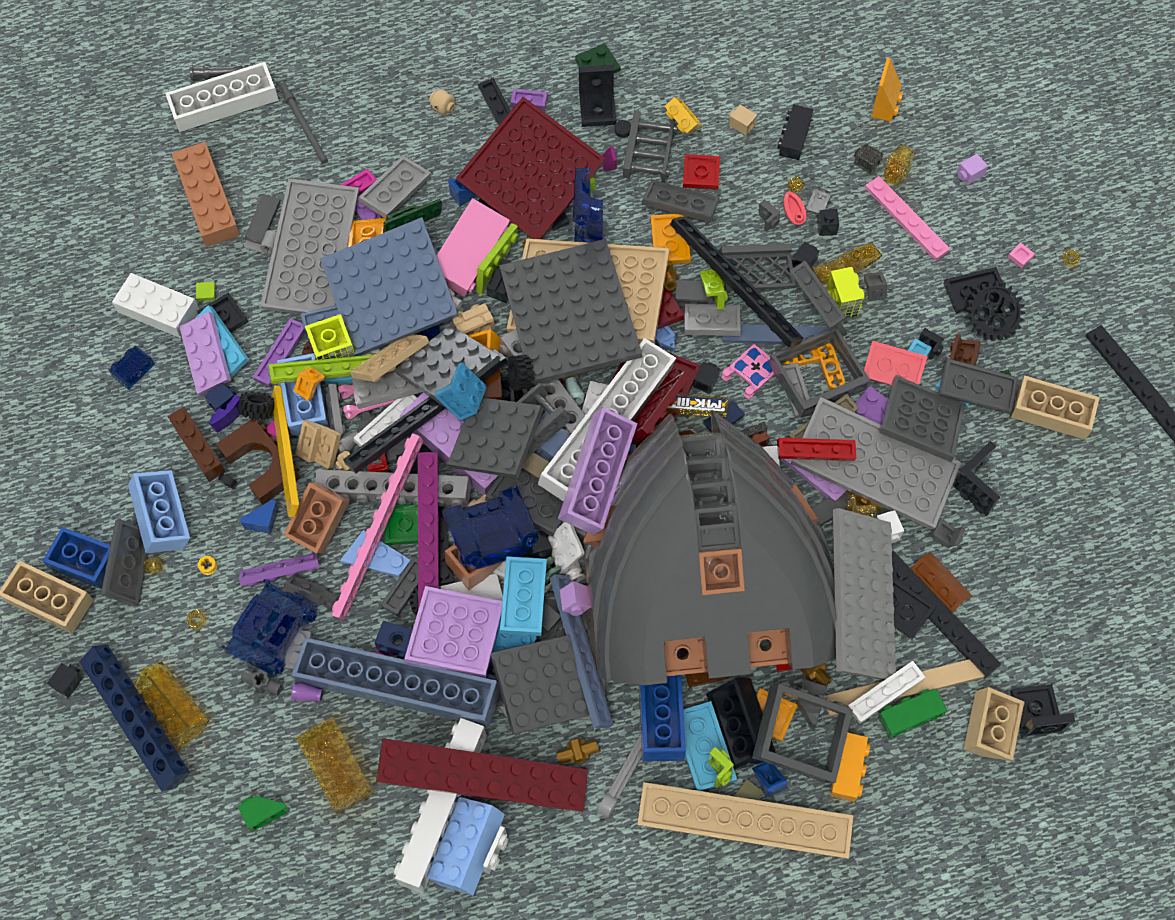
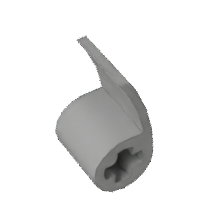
[244,230,276,254]

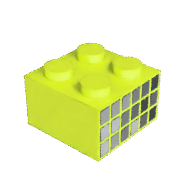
[826,267,864,318]
[305,314,355,360]

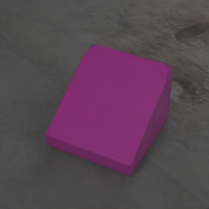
[602,146,617,171]

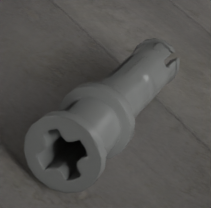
[189,64,243,80]

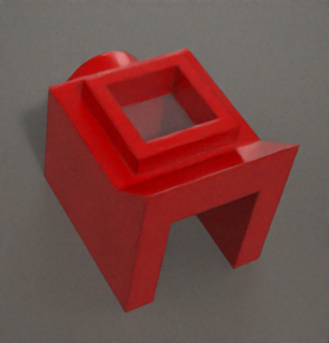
[368,453,389,473]

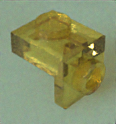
[847,494,877,517]

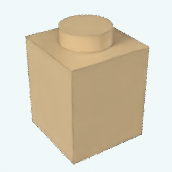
[729,105,757,136]

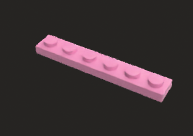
[865,176,950,261]

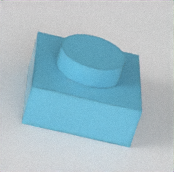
[908,339,932,356]

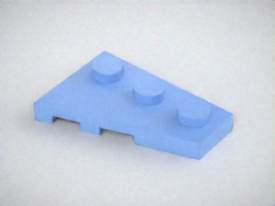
[340,530,411,577]

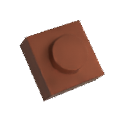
[751,432,770,447]

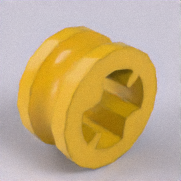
[198,556,217,575]

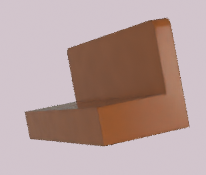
[911,553,972,613]

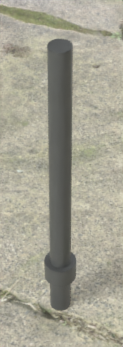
[279,83,328,164]

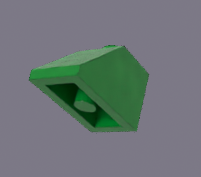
[237,796,290,832]

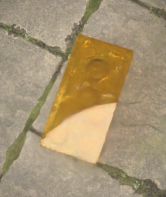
[295,717,374,814]

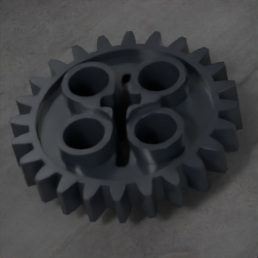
[964,281,1025,342]

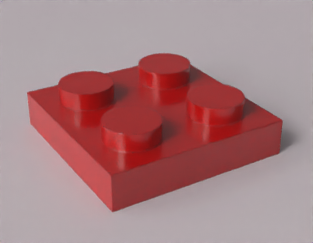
[683,154,720,190]

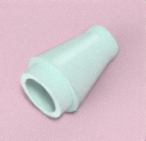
[565,377,585,405]

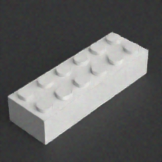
[165,62,279,132]

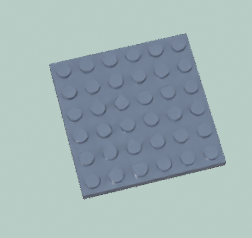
[320,218,459,356]

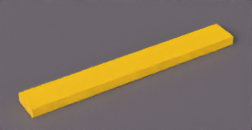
[271,386,299,517]

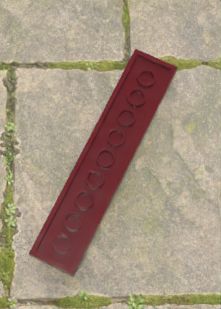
[376,738,588,812]

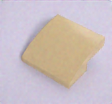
[295,420,342,470]

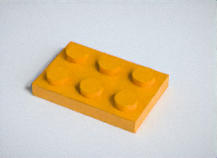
[650,214,691,264]

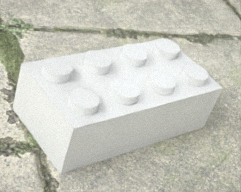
[112,273,199,338]

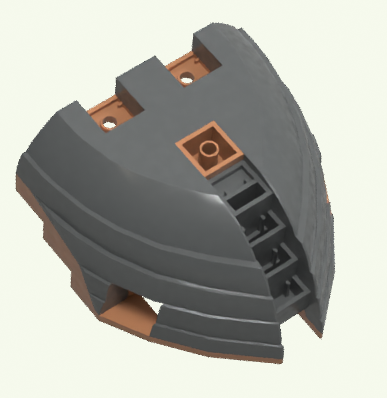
[582,410,837,685]

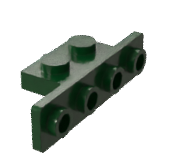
[383,199,442,233]

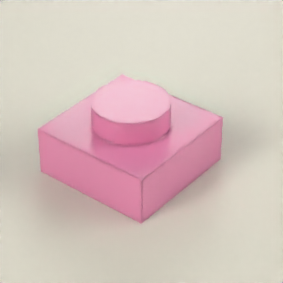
[1008,243,1035,268]

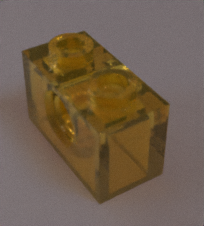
[883,144,915,186]

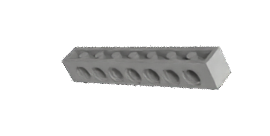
[499,329,585,437]
[315,469,472,507]

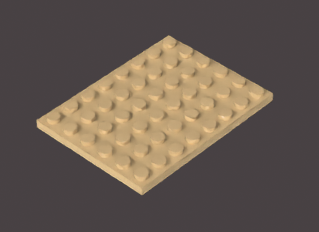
[507,238,670,344]

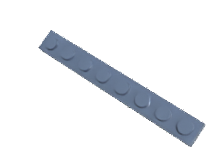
[550,574,613,728]

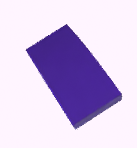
[209,395,240,433]

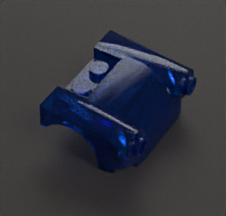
[573,167,603,243]
[442,486,539,569]
[221,579,317,677]

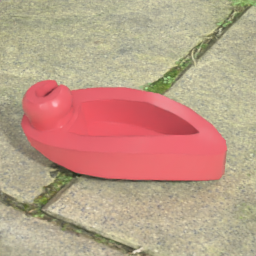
[783,191,807,225]

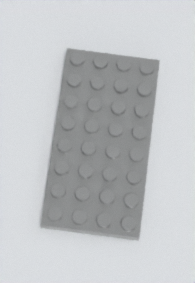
[260,178,359,314]
[790,397,961,530]
[833,508,896,680]

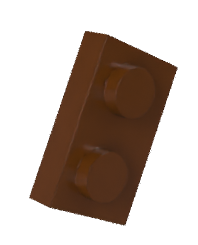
[947,334,981,366]

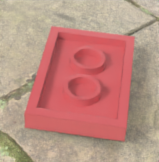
[864,341,928,386]

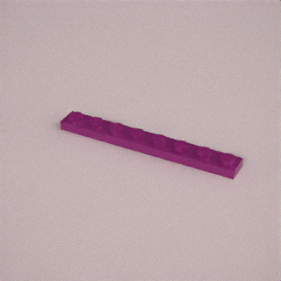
[418,452,439,608]

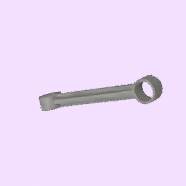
[597,734,642,818]

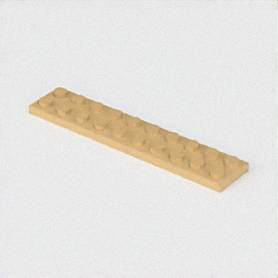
[637,782,853,859]

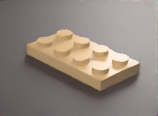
[350,334,429,382]

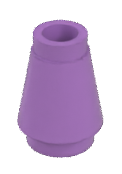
[291,681,322,702]

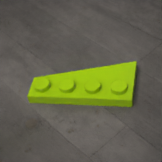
[476,223,519,295]

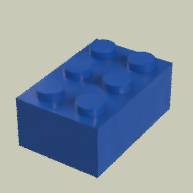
[43,527,110,589]

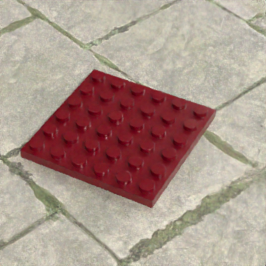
[455,97,606,239]

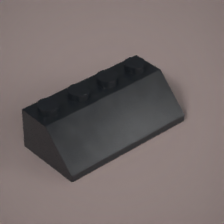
[706,678,776,771]

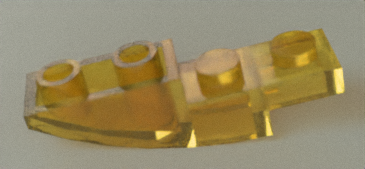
[812,242,882,285]

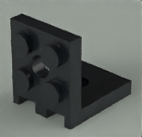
[578,65,616,127]
[952,441,1000,516]
[1010,684,1075,739]

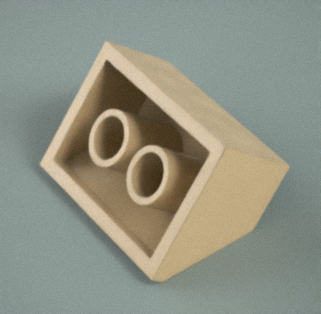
[964,687,1024,761]

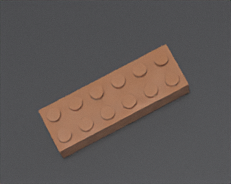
[172,142,240,247]

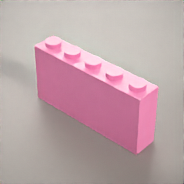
[437,198,510,297]

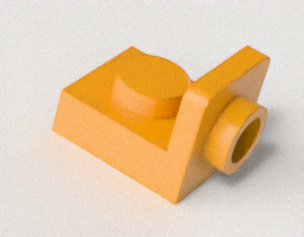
[293,367,325,401]

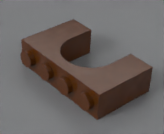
[216,418,300,505]

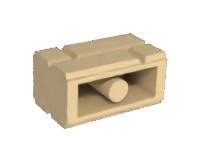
[451,303,495,336]

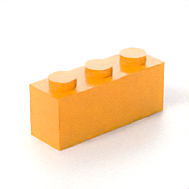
[830,732,870,802]

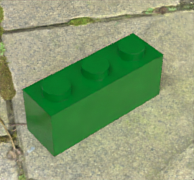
[878,689,948,739]

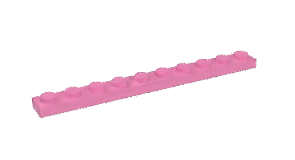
[332,433,424,620]

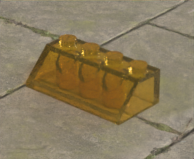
[133,662,209,752]

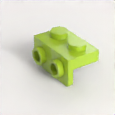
[700,269,728,310]
[707,747,734,789]

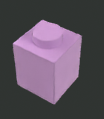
[957,154,988,185]
[560,581,591,616]

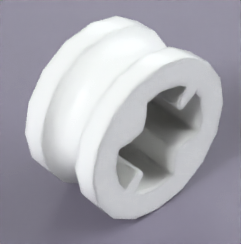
[566,567,585,583]

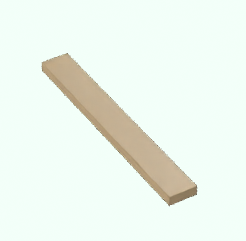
[825,660,985,717]

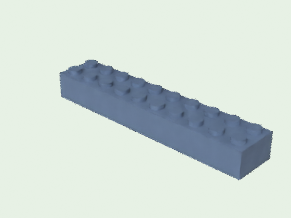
[292,638,500,727]

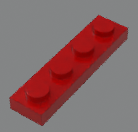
[777,437,857,461]

